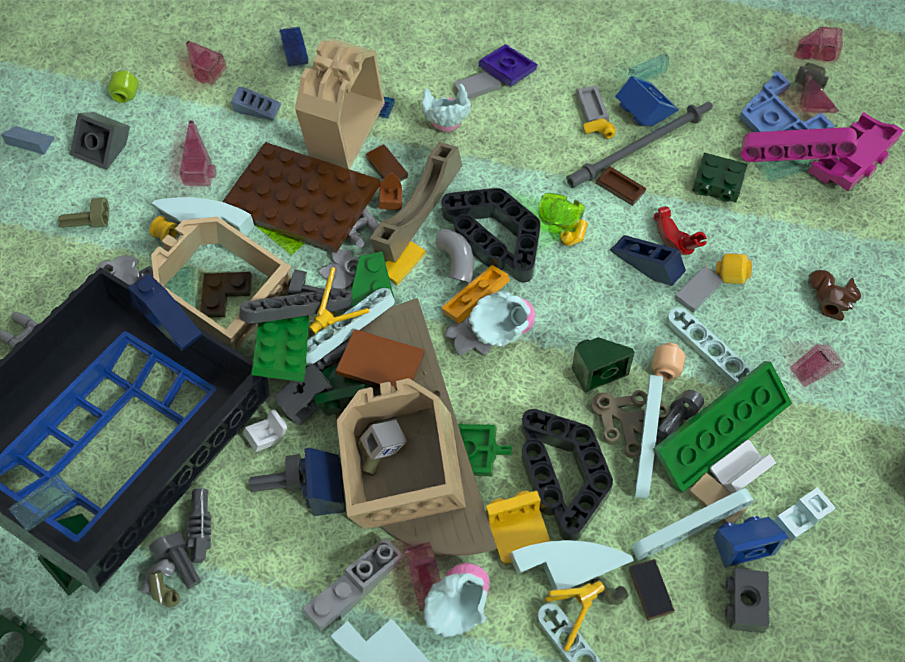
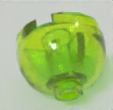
[538,193,586,234]

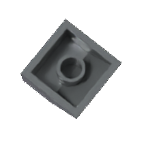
[70,112,130,170]

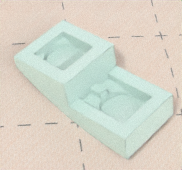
[774,488,836,541]

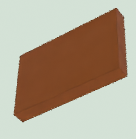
[336,329,425,391]

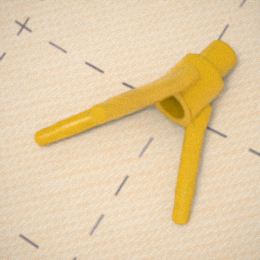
[308,267,370,334]
[545,580,605,652]

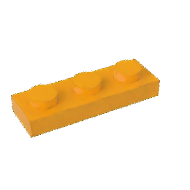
[441,265,510,324]

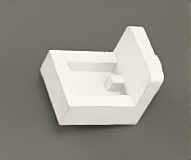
[243,410,287,452]

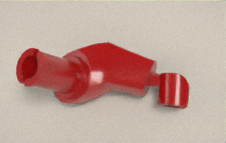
[654,206,707,255]

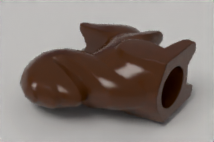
[808,270,861,321]

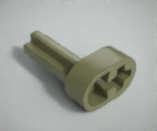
[58,197,110,228]

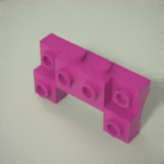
[808,112,904,191]

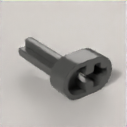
[288,269,325,295]
[657,389,704,439]
[249,454,304,492]
[149,532,201,589]

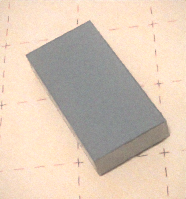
[454,71,501,99]
[576,86,609,122]
[675,266,723,313]

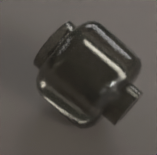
[794,63,829,94]

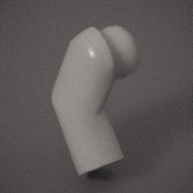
[141,559,175,595]

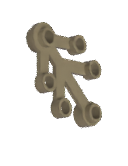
[591,390,669,459]

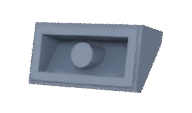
[1,126,55,155]

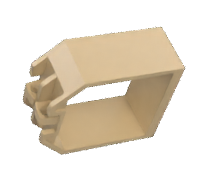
[295,39,385,169]
[151,216,291,351]
[337,378,466,530]

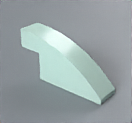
[152,197,255,247]
[509,540,634,590]
[331,619,430,662]

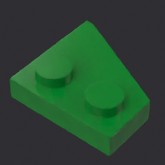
[350,251,394,308]

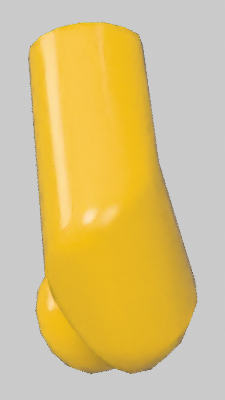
[583,118,616,139]
[560,219,588,246]

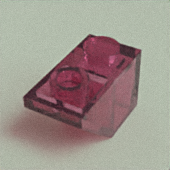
[795,27,843,61]

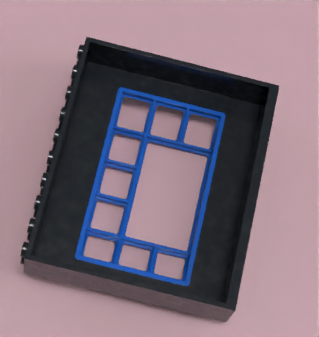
[0,267,270,594]

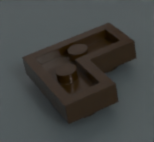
[200,272,252,318]

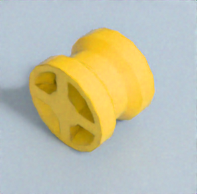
[149,216,178,241]

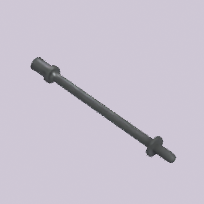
[566,102,713,189]

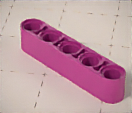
[741,127,857,162]

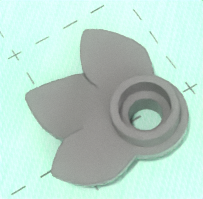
[319,249,359,289]
[96,255,140,286]
[445,316,491,356]

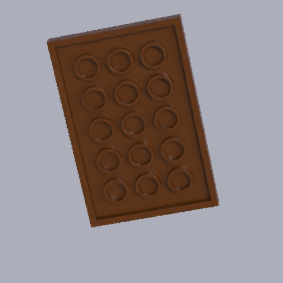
[222,142,380,253]

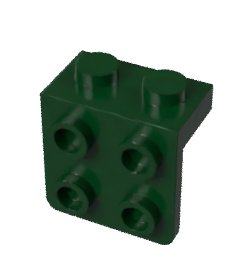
[315,366,373,416]

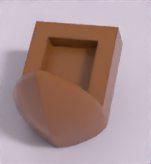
[379,172,402,210]

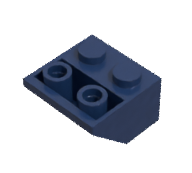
[300,448,345,516]

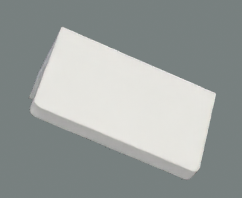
[709,440,776,493]

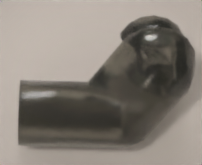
[589,576,628,606]

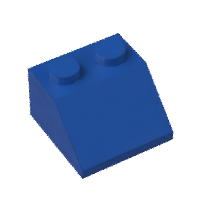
[615,76,679,127]
[713,516,788,568]

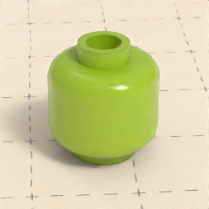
[108,71,139,103]

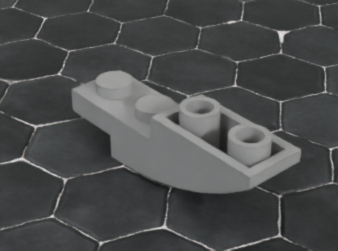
[302,537,403,632]

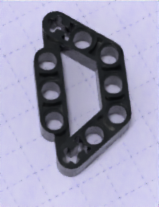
[441,188,541,283]
[521,409,613,541]

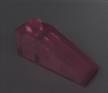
[180,120,216,186]

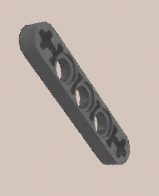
[239,289,352,323]

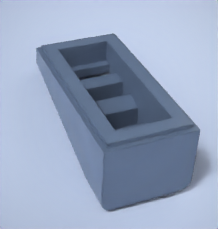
[231,86,281,121]

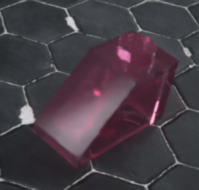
[186,41,227,85]
[404,542,441,611]

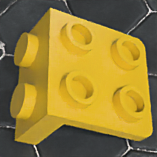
[486,490,550,564]

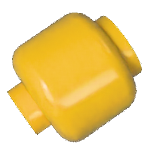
[716,253,752,284]

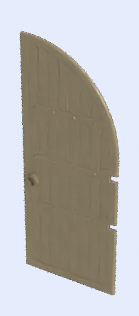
[325,298,497,556]

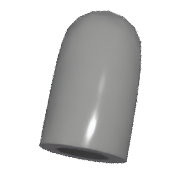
[436,229,474,283]

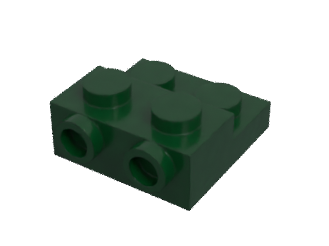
[692,152,748,203]

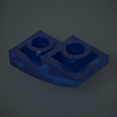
[279,26,309,67]

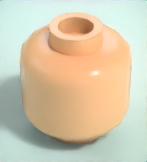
[651,343,686,381]

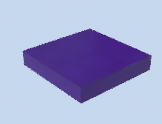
[478,44,538,87]

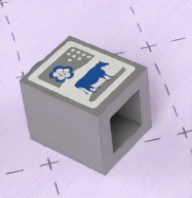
[360,420,407,460]

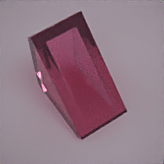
[800,74,839,113]
[790,344,845,387]

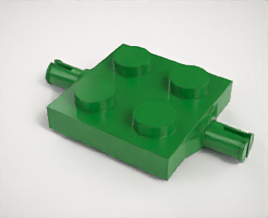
[458,424,513,476]

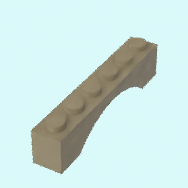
[370,142,463,263]

